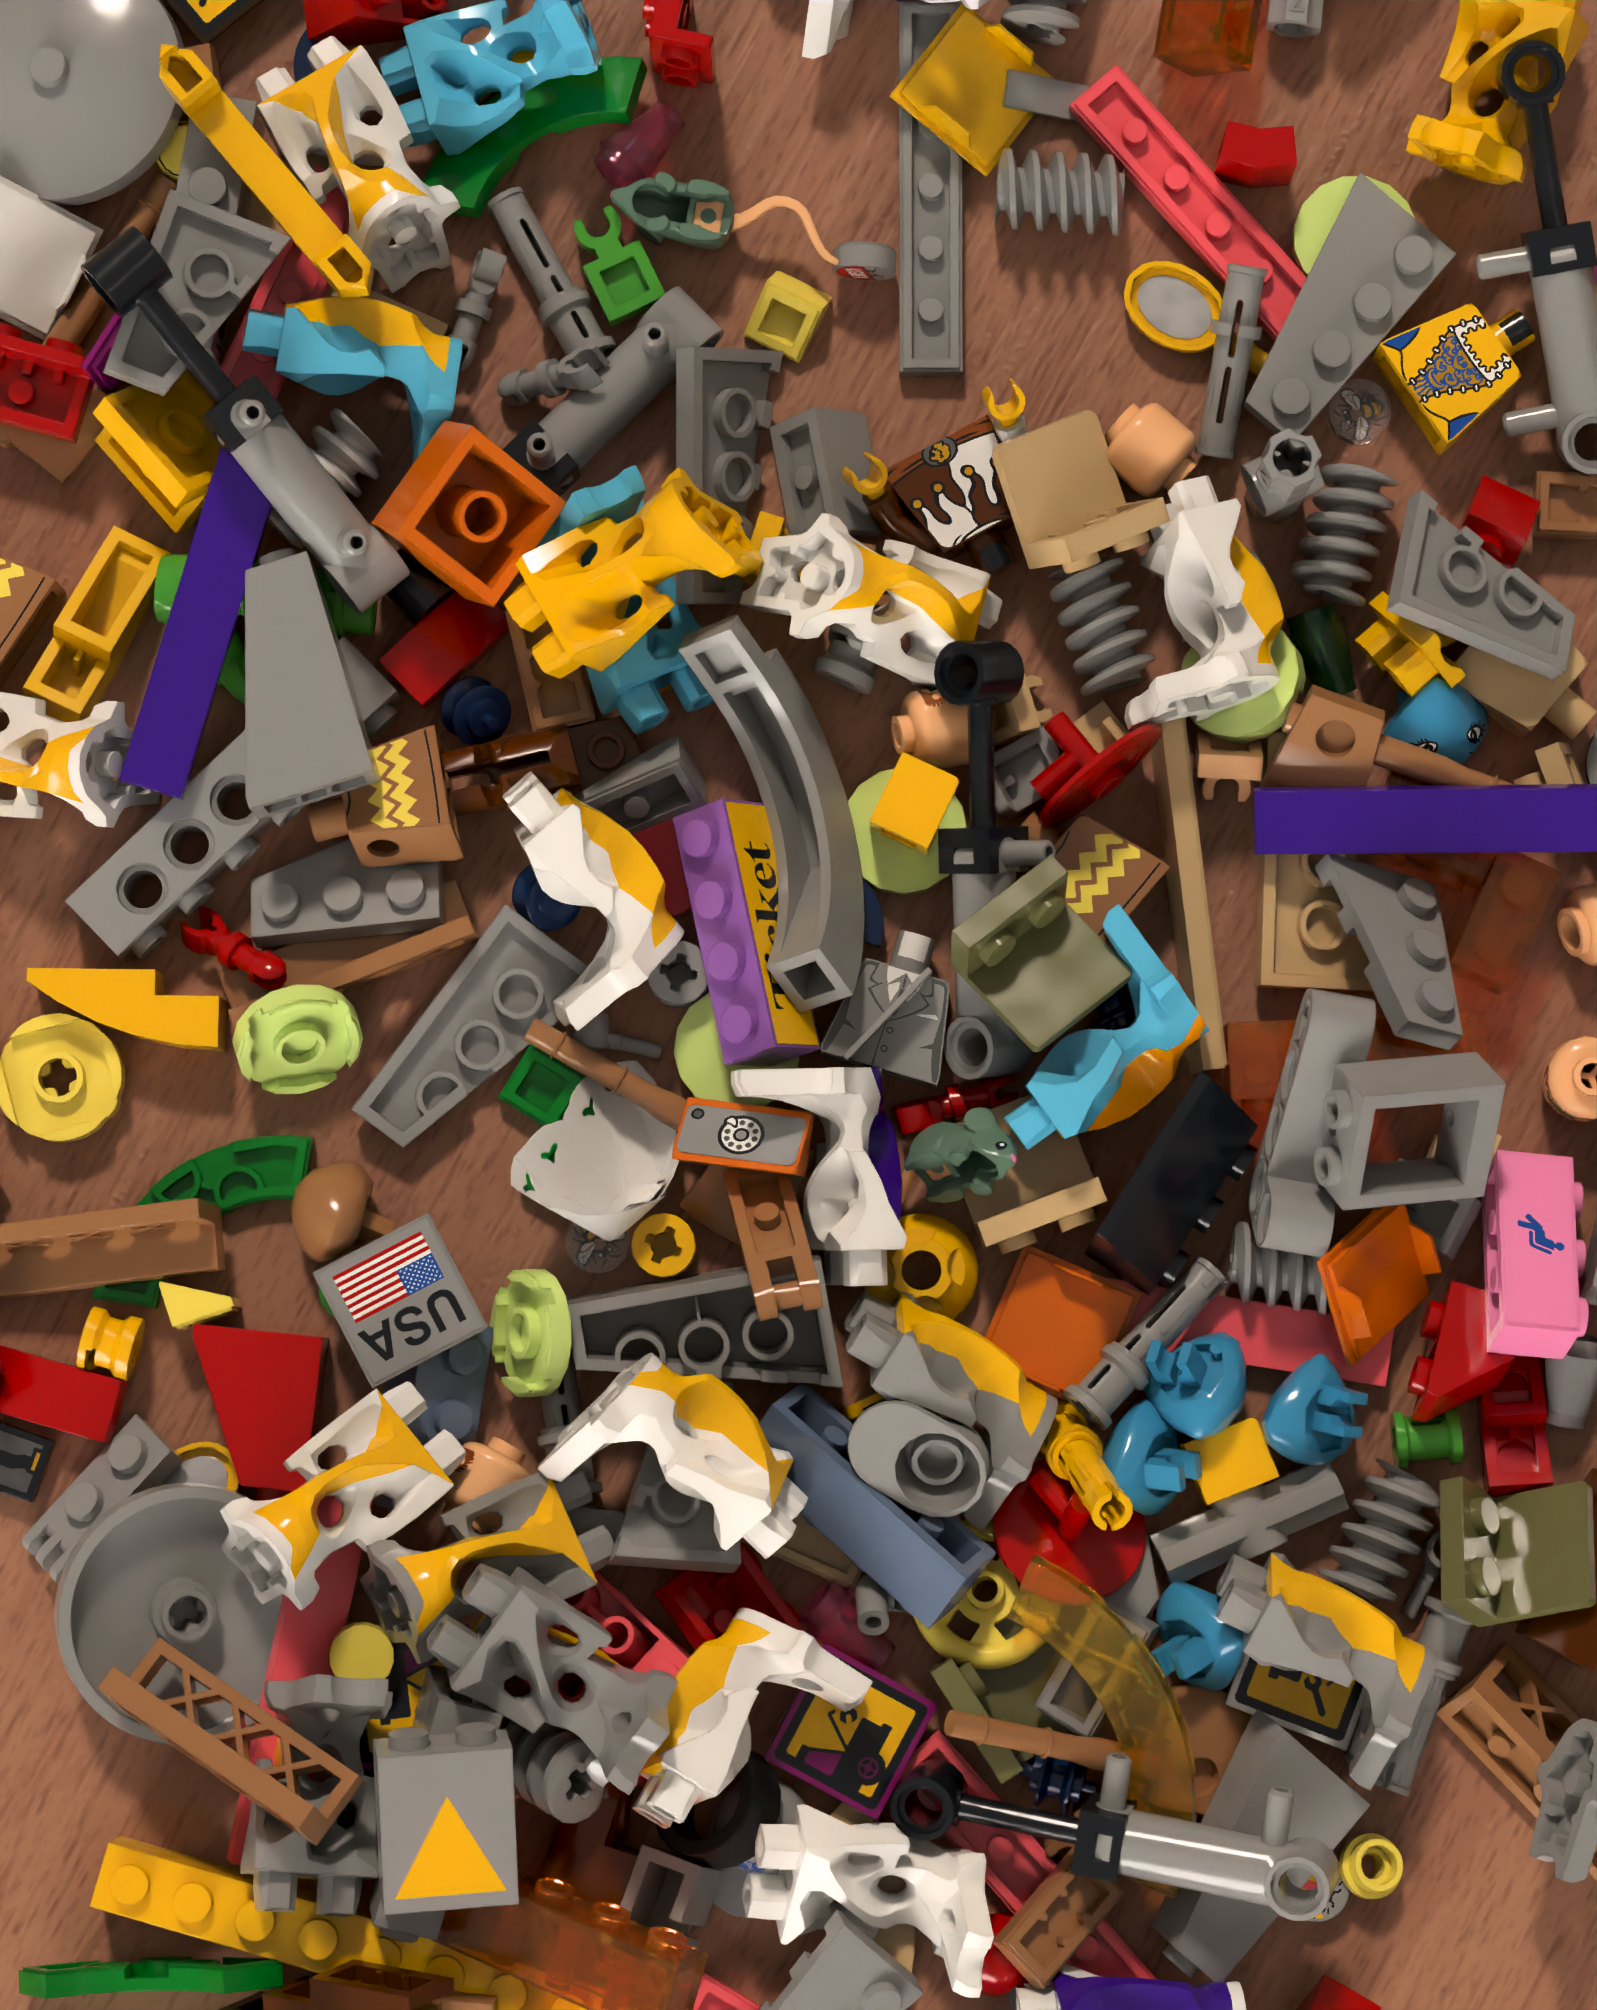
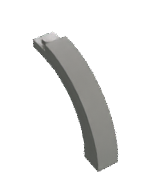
[678,614,865,1013]

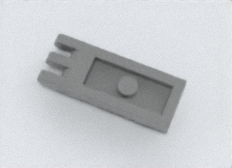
[22,1414,183,1585]

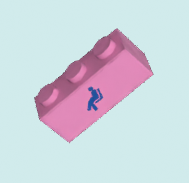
[1482,1150,1589,1360]

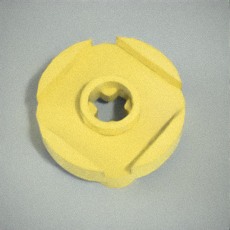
[0,1013,125,1142]

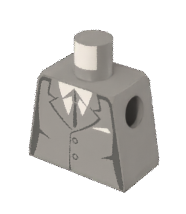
[820,930,950,1089]

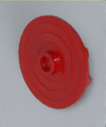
[1030,712,1162,828]
[992,1459,1146,1604]

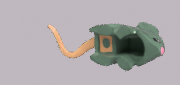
[610,172,839,265]
[901,1107,1017,1204]

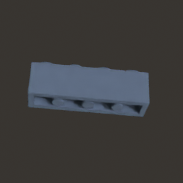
[759,1383,997,1629]

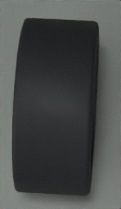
[655,1750,781,1869]

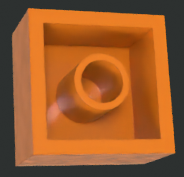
[371,420,566,607]

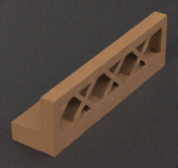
[218,879,479,1028]
[0,1198,226,1300]
[97,1637,364,1846]
[1437,1643,1597,1881]

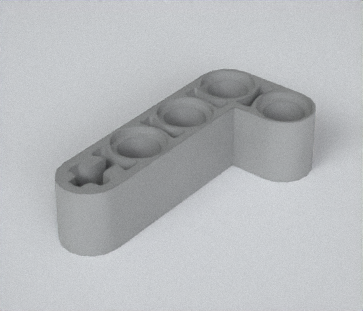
[1249,988,1376,1258]

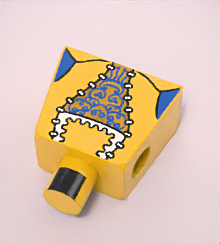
[1372,303,1535,456]

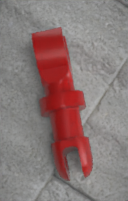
[180,907,287,990]
[893,1075,1019,1135]

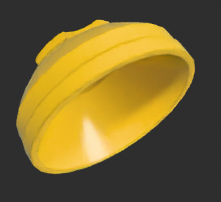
[864,1213,978,1320]

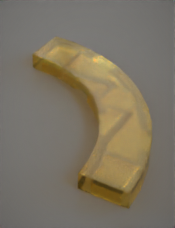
[1007,1555,1197,1900]

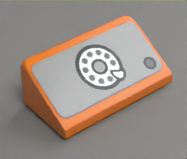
[672,1097,814,1177]

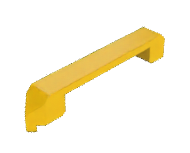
[159,44,374,298]

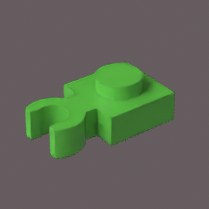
[574,205,665,328]

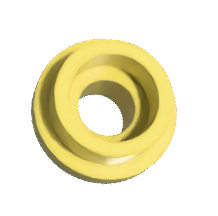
[1339,1833,1403,1900]

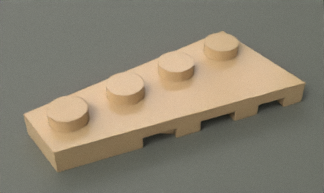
[1254,732,1374,994]

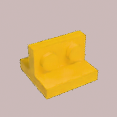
[93,369,221,534]

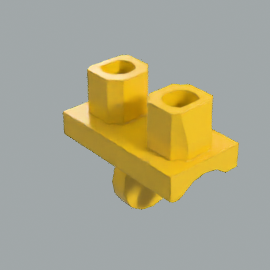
[1355,591,1466,697]

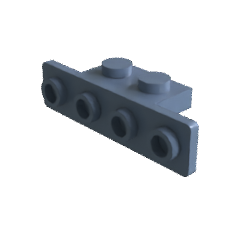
[372,1327,493,1509]

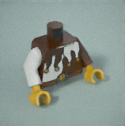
[841,378,1028,578]

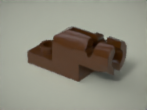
[441,715,640,816]
[543,1781,640,1983]

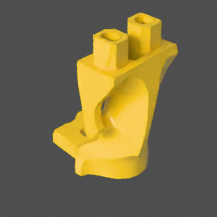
[1405,0,1590,185]
[503,467,765,679]

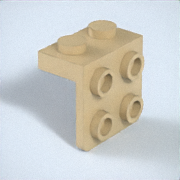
[992,410,1170,574]
[956,1095,1107,1255]

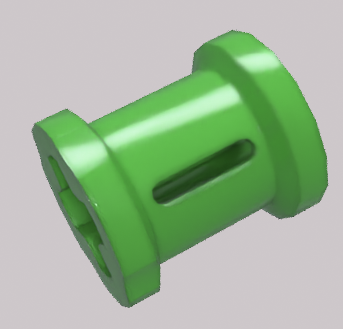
[1390,1407,1463,1468]

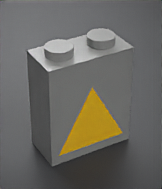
[373,1722,519,1915]

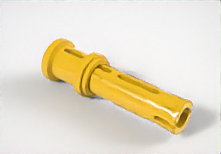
[1040,1401,1133,1531]

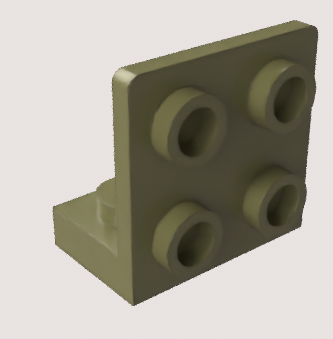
[950,855,1132,1052]
[1440,1476,1596,1628]
[928,1610,1072,1784]

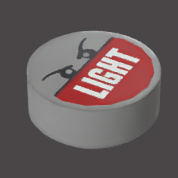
[832,241,896,281]

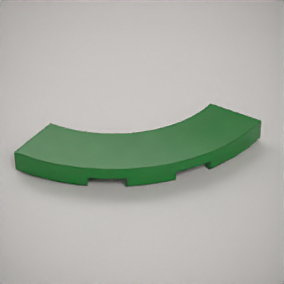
[423,56,648,219]
[92,1135,315,1308]
[19,1956,283,1999]

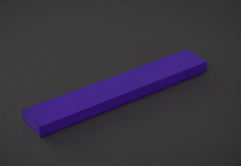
[119,448,273,800]
[1254,784,1597,854]

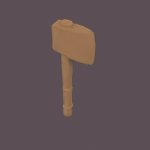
[0,174,177,483]
[1260,684,1515,787]
[523,1017,814,1246]
[944,1685,1253,1815]

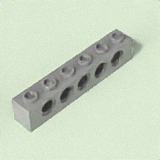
[65,636,402,962]

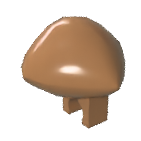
[291,1161,396,1262]

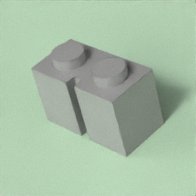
[598,1844,724,1996]

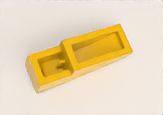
[23,526,170,722]
[26,968,227,1052]

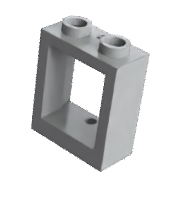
[1314,1052,1506,1210]

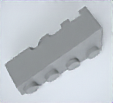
[566,1253,843,1387]

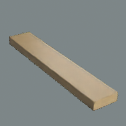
[1151,717,1228,1076]

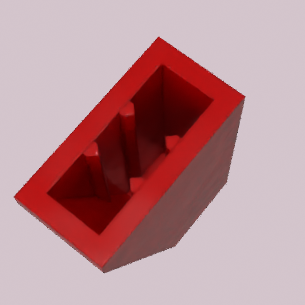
[193,1324,329,1501]

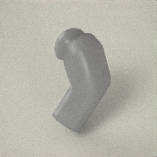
[855,1574,906,1636]

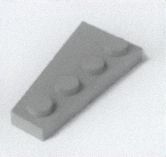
[1242,172,1456,435]
[676,347,783,604]
[351,904,588,1148]
[759,1909,924,2010]

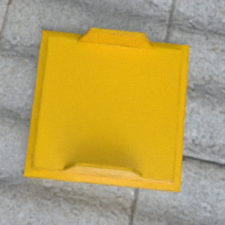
[889,3,1054,177]

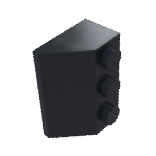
[1084,1071,1259,1296]

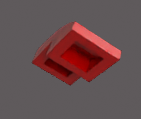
[378,591,509,709]
[0,1345,128,1444]
[1476,1356,1554,1497]

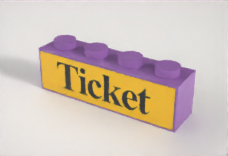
[673,798,821,1066]

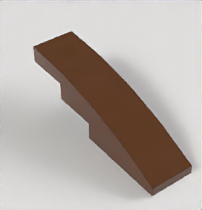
[218,1959,454,2010]

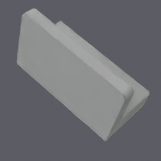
[769,407,883,537]

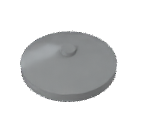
[0,0,184,207]
[54,1482,283,1744]

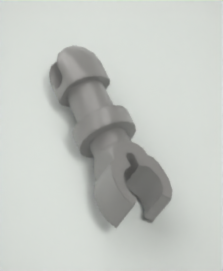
[448,248,507,372]
[497,344,610,407]

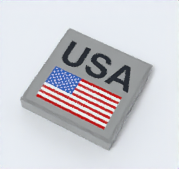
[313,1213,488,1388]

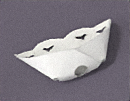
[511,1060,679,1242]

